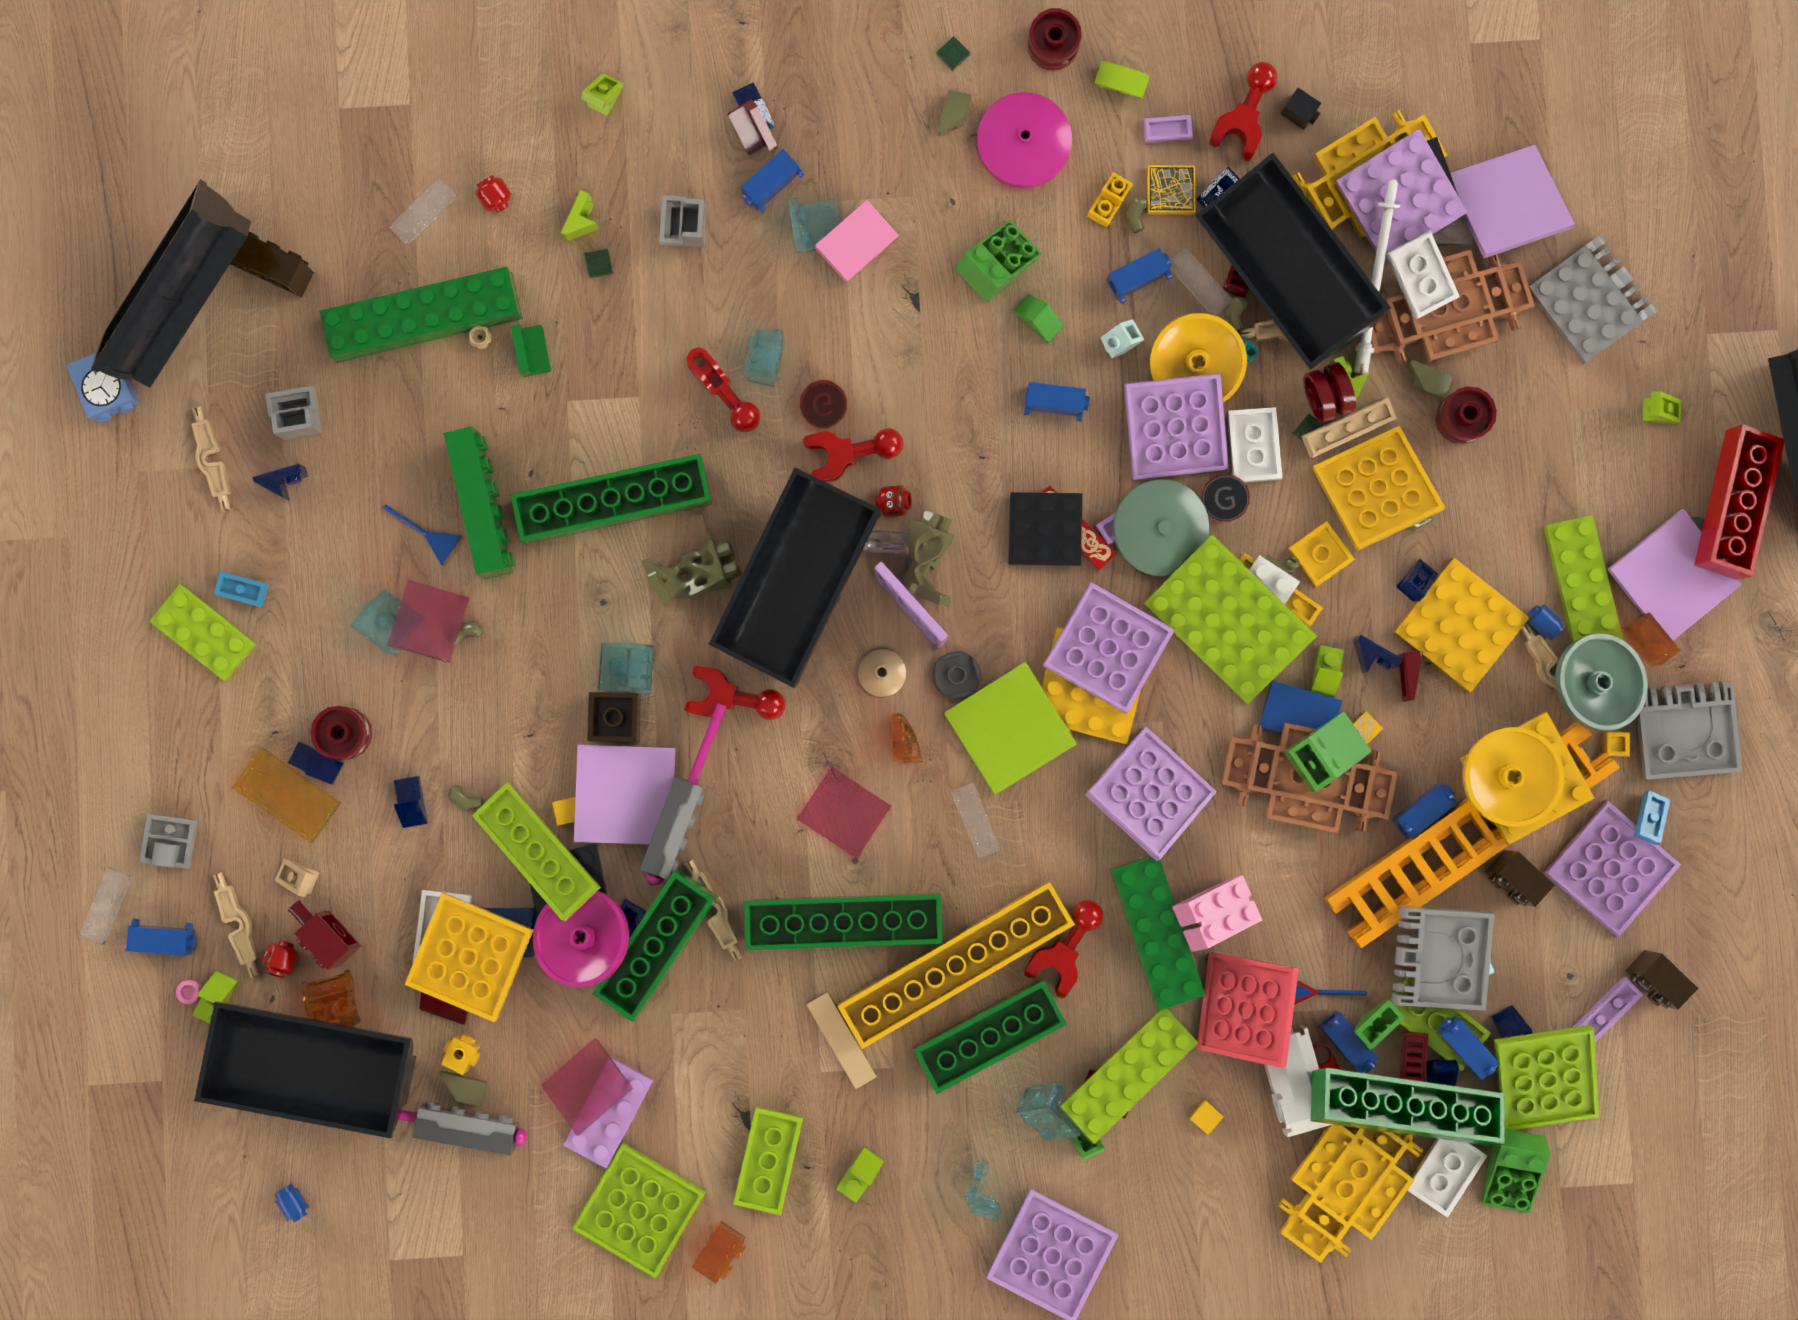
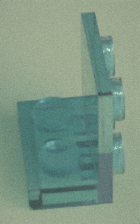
[788,198,840,253]
[1016,1082,1082,1141]
[965,1156,1001,1222]

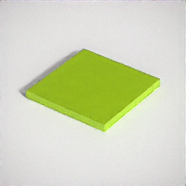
[944,662,1078,795]
[1494,1025,1600,1131]
[572,1142,706,1279]

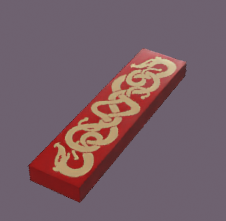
[1042,485,1117,570]

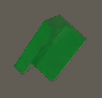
[511,324,551,377]

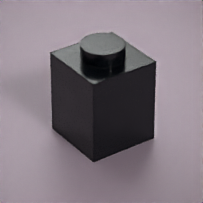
[1281,88,1321,130]

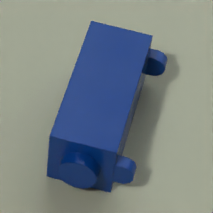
[741,149,804,213]
[1106,248,1173,304]
[1024,382,1089,422]
[1392,784,1457,839]
[126,918,197,956]
[1318,1011,1379,1073]
[1436,1016,1500,1080]

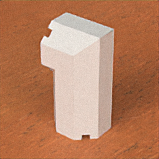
[1264,1026,1332,1137]

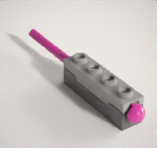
[640,703,727,886]
[399,1102,527,1155]

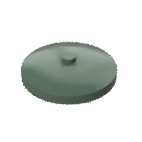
[1113,480,1209,576]
[1555,634,1648,731]

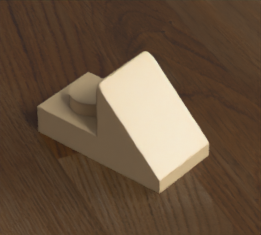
[275,858,319,897]

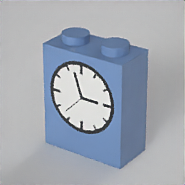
[66,353,141,423]

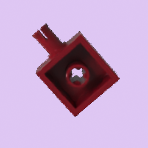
[287,900,361,970]

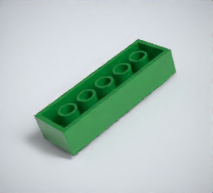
[443,426,515,580]
[1110,856,1205,1011]
[593,870,719,1022]
[913,978,1067,1094]

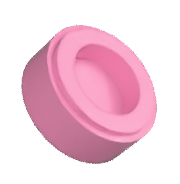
[176,979,203,1005]

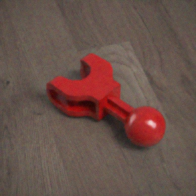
[1208,62,1278,162]
[687,347,761,432]
[803,428,904,482]
[684,666,786,720]
[1024,900,1103,999]

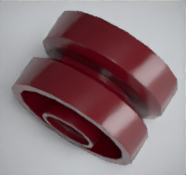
[1028,8,1082,70]
[1303,362,1356,423]
[1435,386,1497,445]
[310,706,372,760]

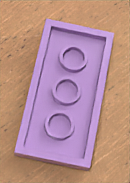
[564,1057,654,1168]

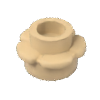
[469,326,492,349]

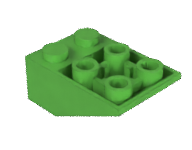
[954,220,1042,303]
[1283,711,1372,792]
[1481,1129,1551,1213]

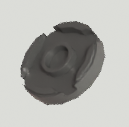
[933,651,981,699]

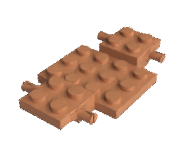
[1371,249,1535,365]
[1221,723,1398,833]

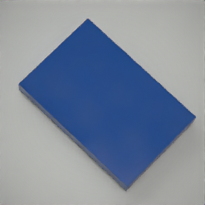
[1259,680,1342,734]

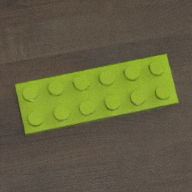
[1543,515,1624,643]
[472,782,601,922]
[1059,1009,1198,1144]

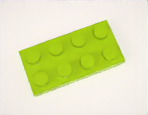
[149,584,257,681]
[1390,977,1491,1072]
[733,1106,803,1215]

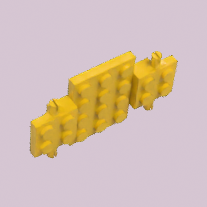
[1292,110,1448,238]
[1278,1124,1423,1263]

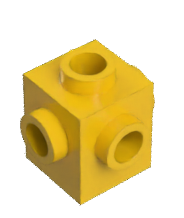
[441,1034,481,1075]

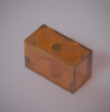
[1621,612,1680,667]
[692,1221,746,1284]

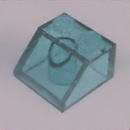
[742,330,785,387]
[350,589,424,657]
[598,643,654,694]

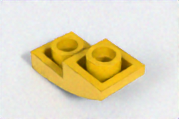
[1087,172,1133,228]

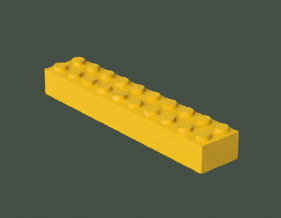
[837,881,1075,1049]

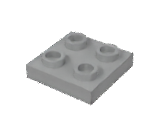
[139,813,199,869]

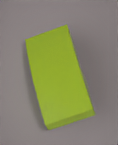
[1094,61,1150,99]

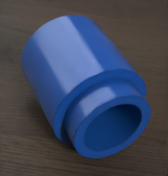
[1527,604,1565,640]
[274,1184,309,1223]

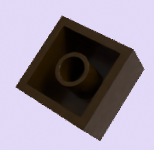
[587,692,641,743]
[1485,850,1555,907]
[1625,950,1699,1010]

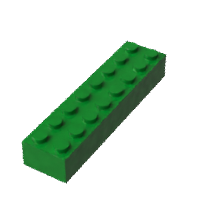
[319,267,523,363]
[511,453,713,545]
[744,893,943,951]
[1310,1068,1505,1146]

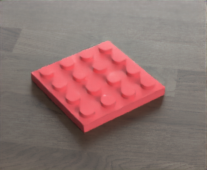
[1197,952,1299,1068]

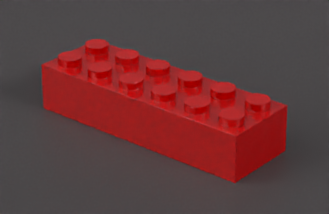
[1694,424,1784,580]

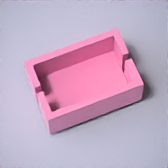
[1172,875,1262,952]

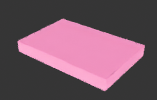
[814,200,899,283]

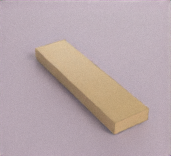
[1301,397,1397,458]
[806,991,877,1089]

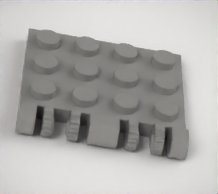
[1529,234,1658,364]
[1637,681,1743,780]
[1391,906,1494,1010]

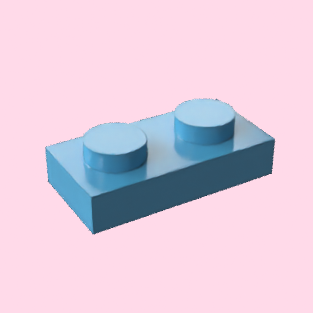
[214,571,269,608]
[1634,791,1671,845]

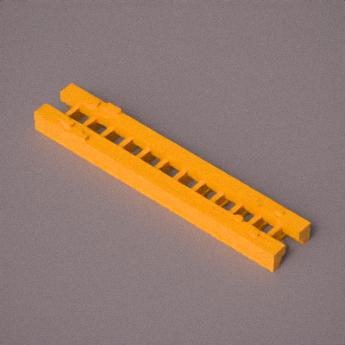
[1323,722,1620,948]

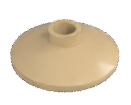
[858,649,906,697]

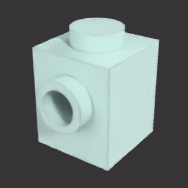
[1100,319,1145,358]

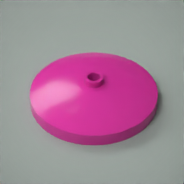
[977,92,1072,188]
[533,891,629,987]

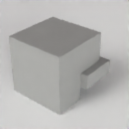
[659,195,707,247]
[265,386,322,440]

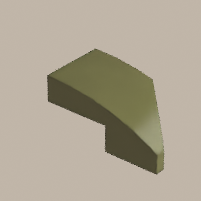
[938,89,971,136]
[1406,360,1453,399]
[439,1070,487,1107]

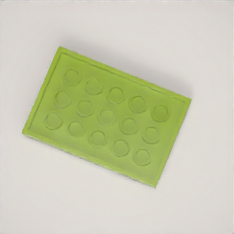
[1144,534,1317,704]

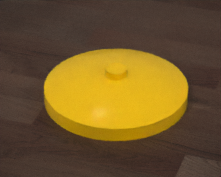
[1150,313,1247,403]
[1462,727,1564,827]

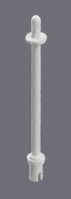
[1353,179,1401,374]

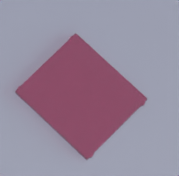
[387,580,469,663]
[797,766,891,858]
[541,1038,633,1136]

